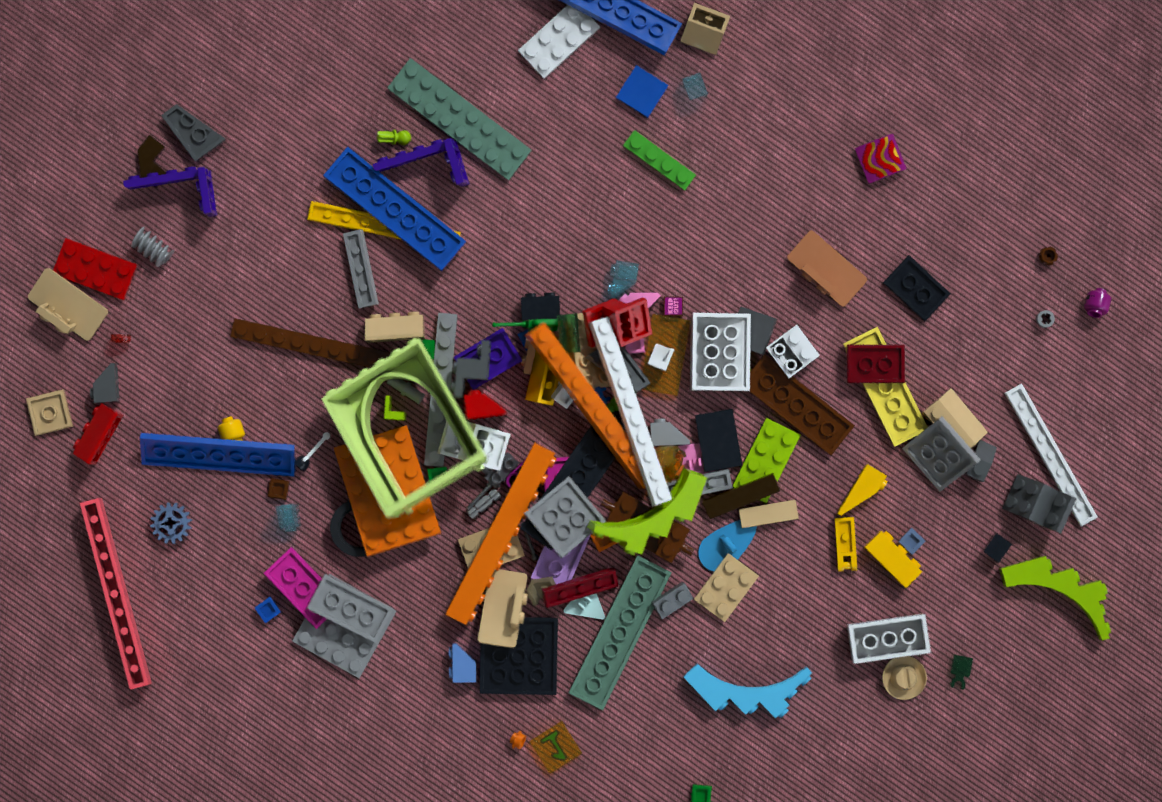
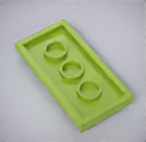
[732,418,801,504]

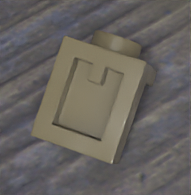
[527,577,556,606]

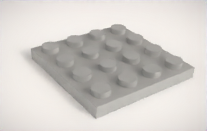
[293,574,397,678]

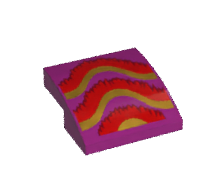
[855,134,907,184]

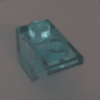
[607,260,639,299]

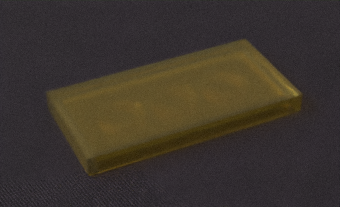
[642,314,691,396]

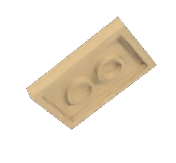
[458,528,525,569]
[694,553,759,622]

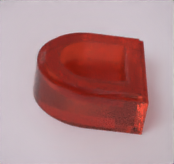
[111,334,131,343]

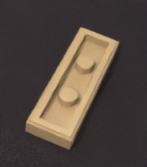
[738,500,799,528]

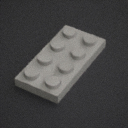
[307,573,394,643]

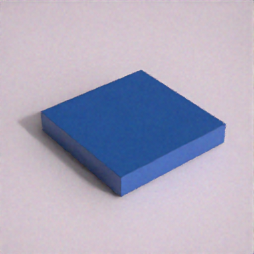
[616,65,668,118]

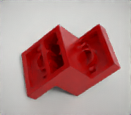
[582,297,652,348]

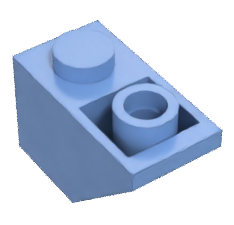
[449,643,477,683]

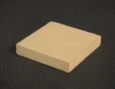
[26,389,73,436]

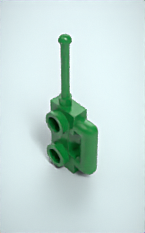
[492,319,562,332]

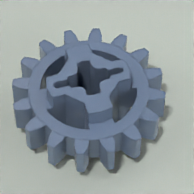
[150,502,193,544]

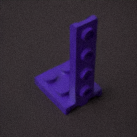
[372,138,470,187]
[123,167,217,217]

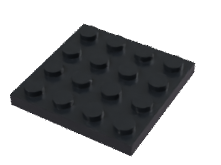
[480,616,558,695]

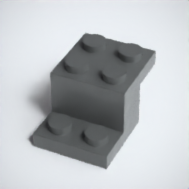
[451,340,491,398]
[1002,474,1077,534]

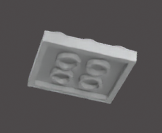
[902,416,980,492]
[524,477,606,558]

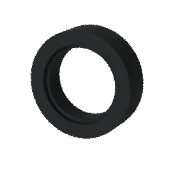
[330,501,367,557]

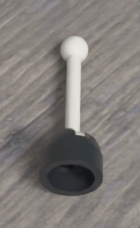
[295,432,330,472]

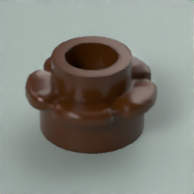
[1039,247,1058,265]

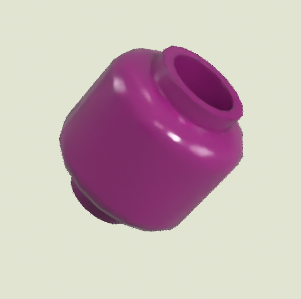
[1084,288,1112,318]

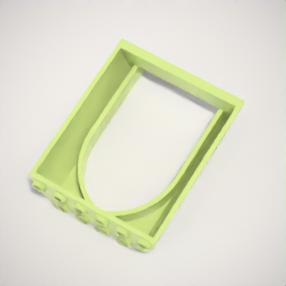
[321,338,488,518]

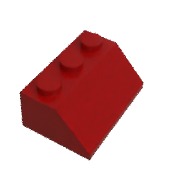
[464,390,507,420]
[73,403,124,465]

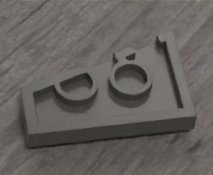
[161,104,227,162]
[586,347,650,394]

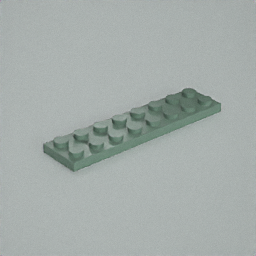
[387,58,532,181]
[569,555,672,710]

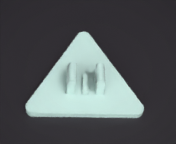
[564,593,605,620]

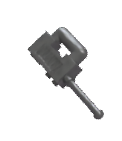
[466,452,519,511]

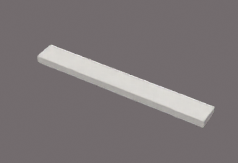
[1004,384,1097,527]

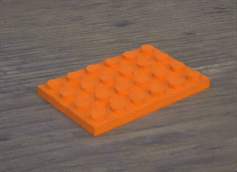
[334,425,441,557]

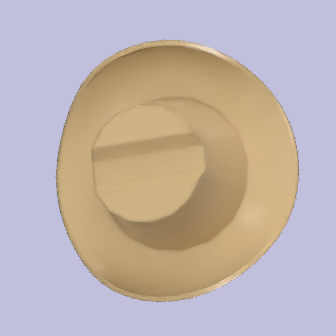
[883,656,927,700]

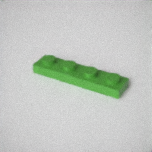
[623,130,696,191]

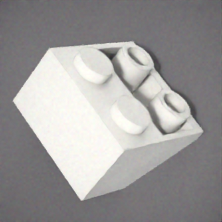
[766,325,820,378]

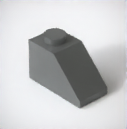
[90,363,120,403]
[964,440,997,482]

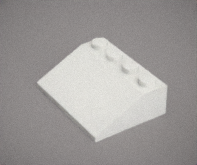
[690,313,751,391]

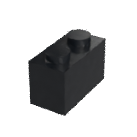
[521,292,560,321]

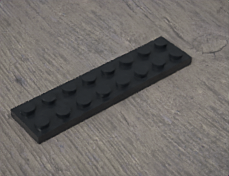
[520,404,627,551]

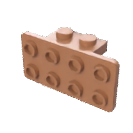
[787,230,867,307]

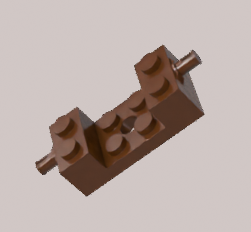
[600,492,695,563]

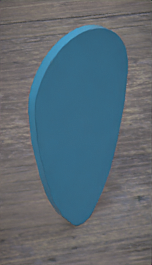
[698,520,757,571]

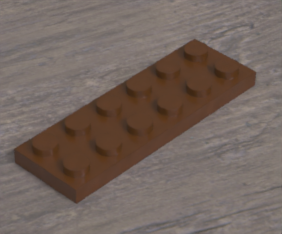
[749,354,855,456]

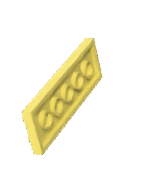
[843,327,928,447]

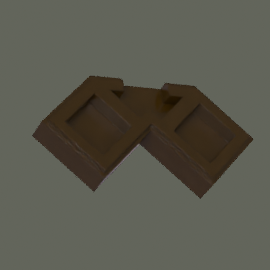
[138,135,166,189]

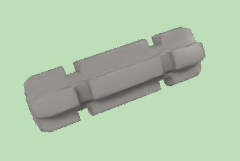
[467,489,501,519]

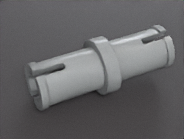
[387,379,425,404]

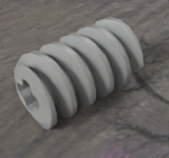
[131,227,175,267]

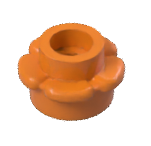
[510,731,527,749]

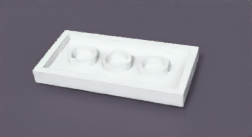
[518,5,600,79]

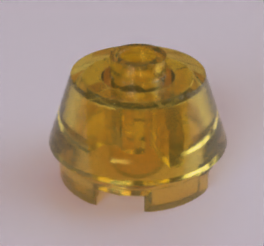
[655,446,686,483]

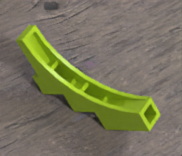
[587,468,707,555]
[999,556,1111,641]

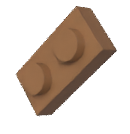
[521,338,536,375]

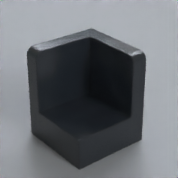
[984,533,1012,563]

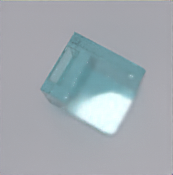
[682,73,708,100]

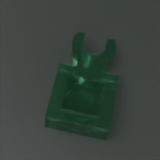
[950,654,973,690]

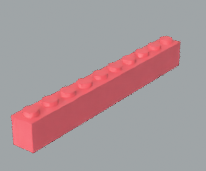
[80,498,152,690]

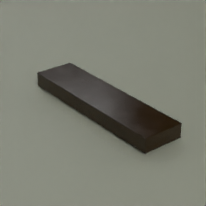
[702,473,781,519]

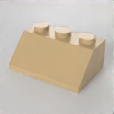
[365,312,425,343]
[921,388,988,448]

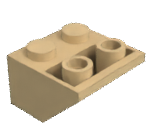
[680,3,730,55]

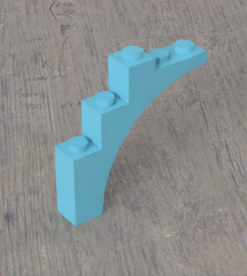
[683,663,812,718]

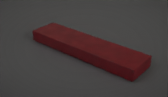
[541,567,618,608]

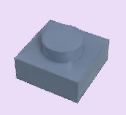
[898,528,925,555]

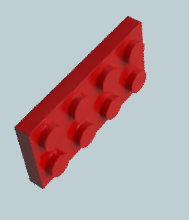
[53,238,138,301]

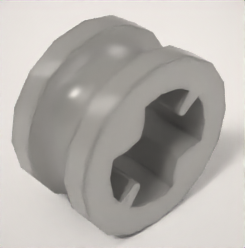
[1036,310,1055,328]

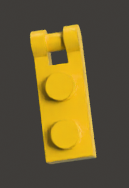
[834,517,857,572]

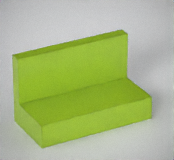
[384,395,406,421]

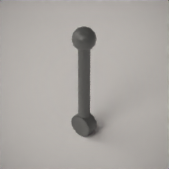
[521,523,539,561]

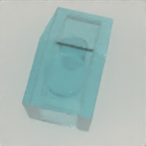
[276,504,301,532]

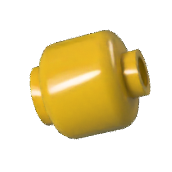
[217,416,245,441]

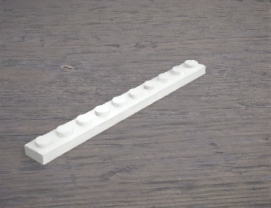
[589,317,672,506]

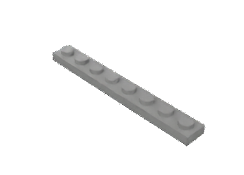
[424,313,458,467]

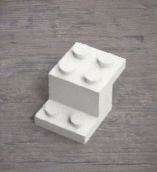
[437,421,510,471]

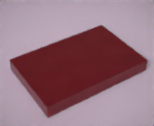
[847,345,905,383]

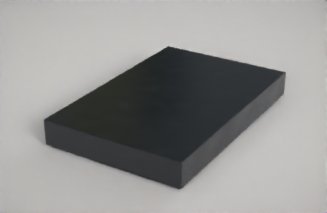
[883,255,951,322]
[694,409,742,472]

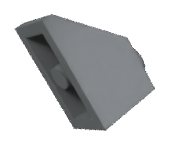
[650,419,690,446]

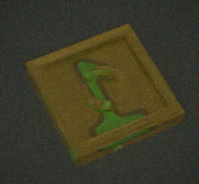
[529,721,582,774]

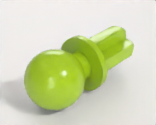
[376,130,411,145]

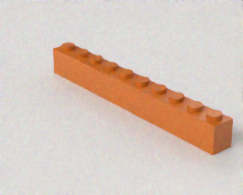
[525,323,646,489]
[446,442,557,625]

